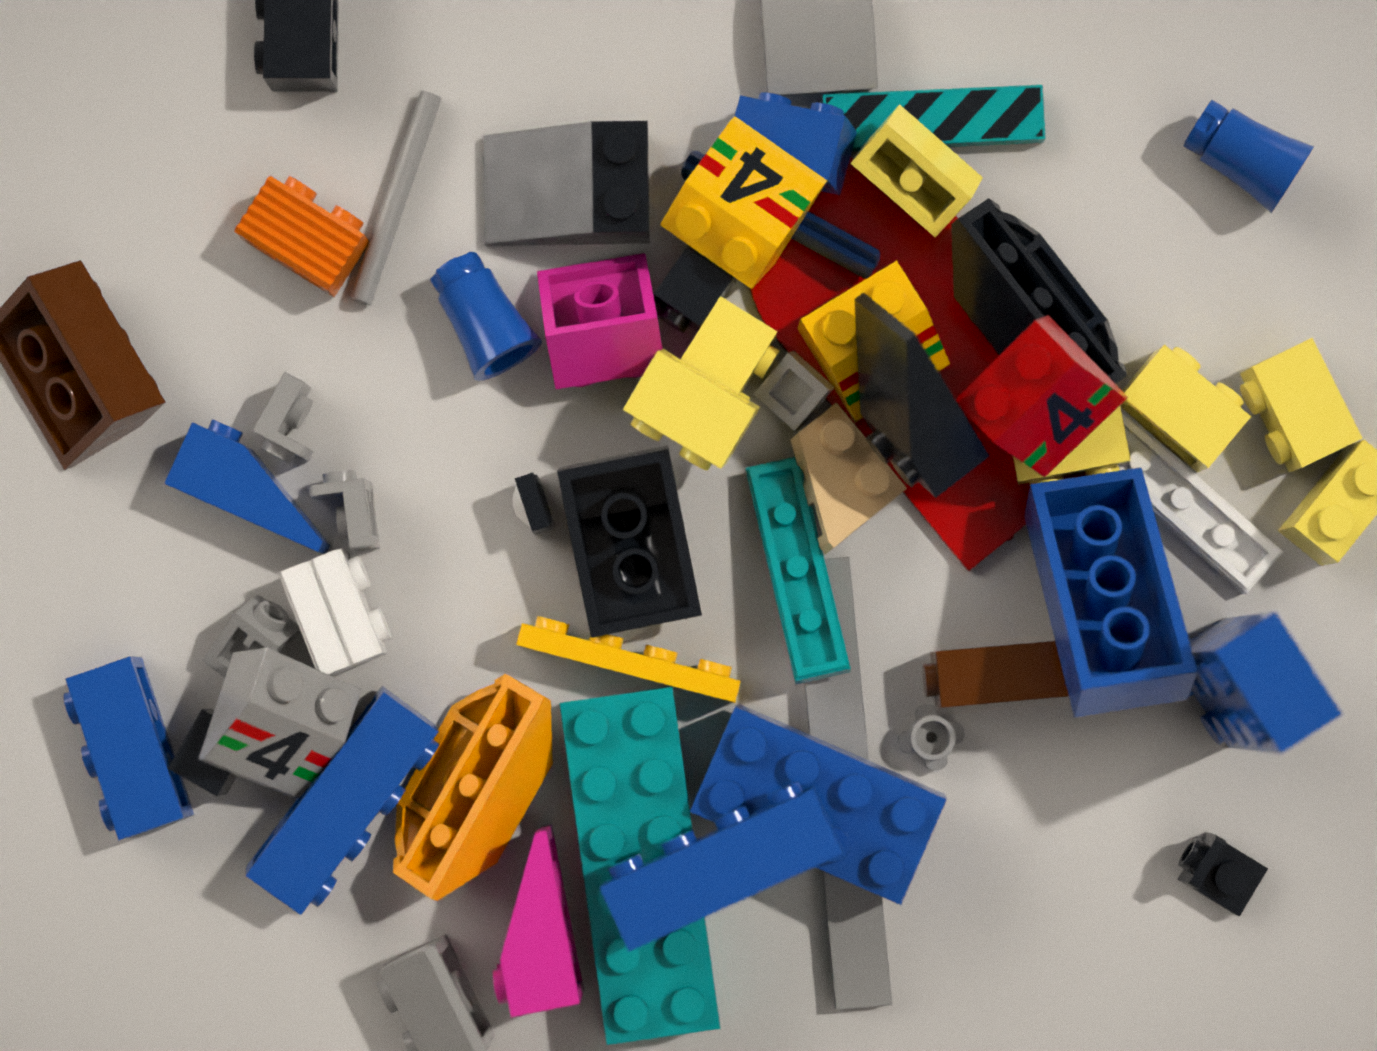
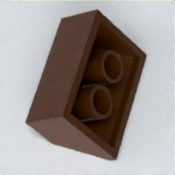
[0,260,166,470]

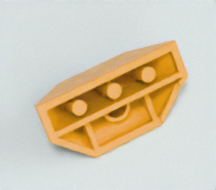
[393,673,553,901]

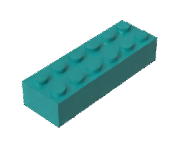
[560,687,720,1045]

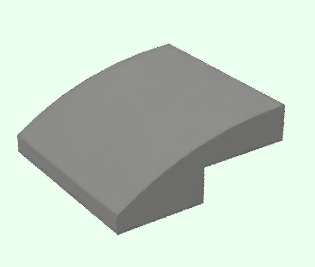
[760,0,878,95]

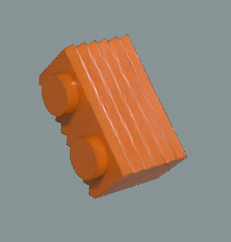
[234,176,369,297]

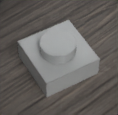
[754,351,835,431]

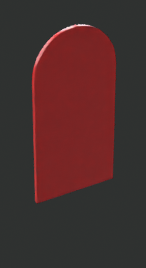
[750,158,1086,572]

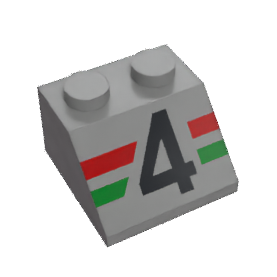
[198,647,361,799]

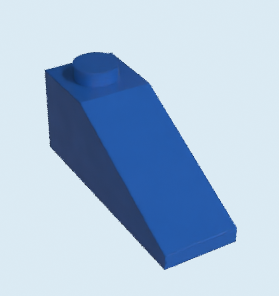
[164,419,330,554]

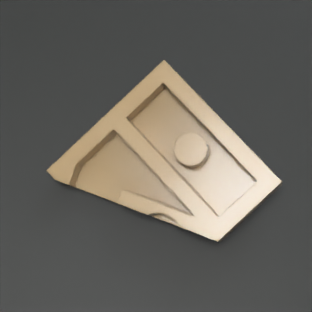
[790,403,907,555]

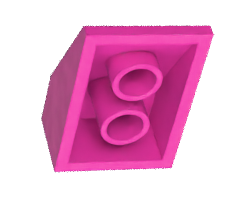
[493,824,584,1017]

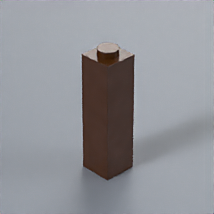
[922,641,1069,708]

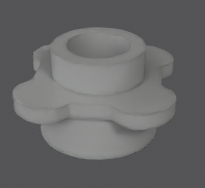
[898,704,965,771]

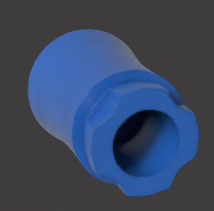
[1183,100,1314,213]
[430,252,542,381]

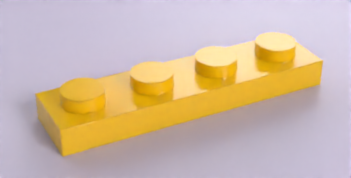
[516,616,741,703]

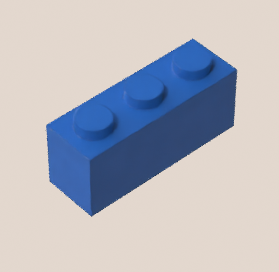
[63,656,194,840]

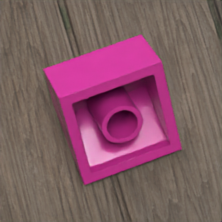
[537,253,662,389]

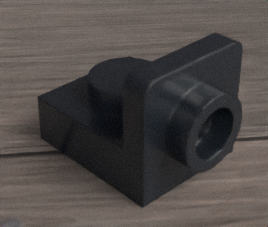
[1177,832,1268,917]

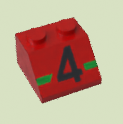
[955,315,1129,477]

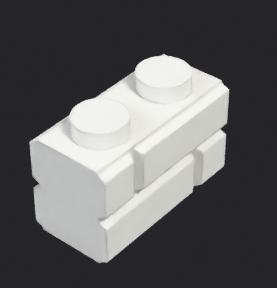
[278,548,392,676]

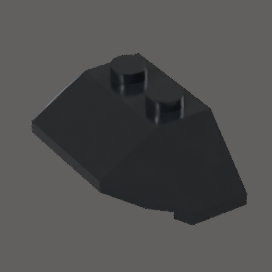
[951,198,1128,384]

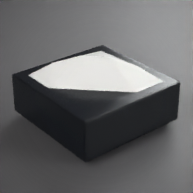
[512,472,555,535]

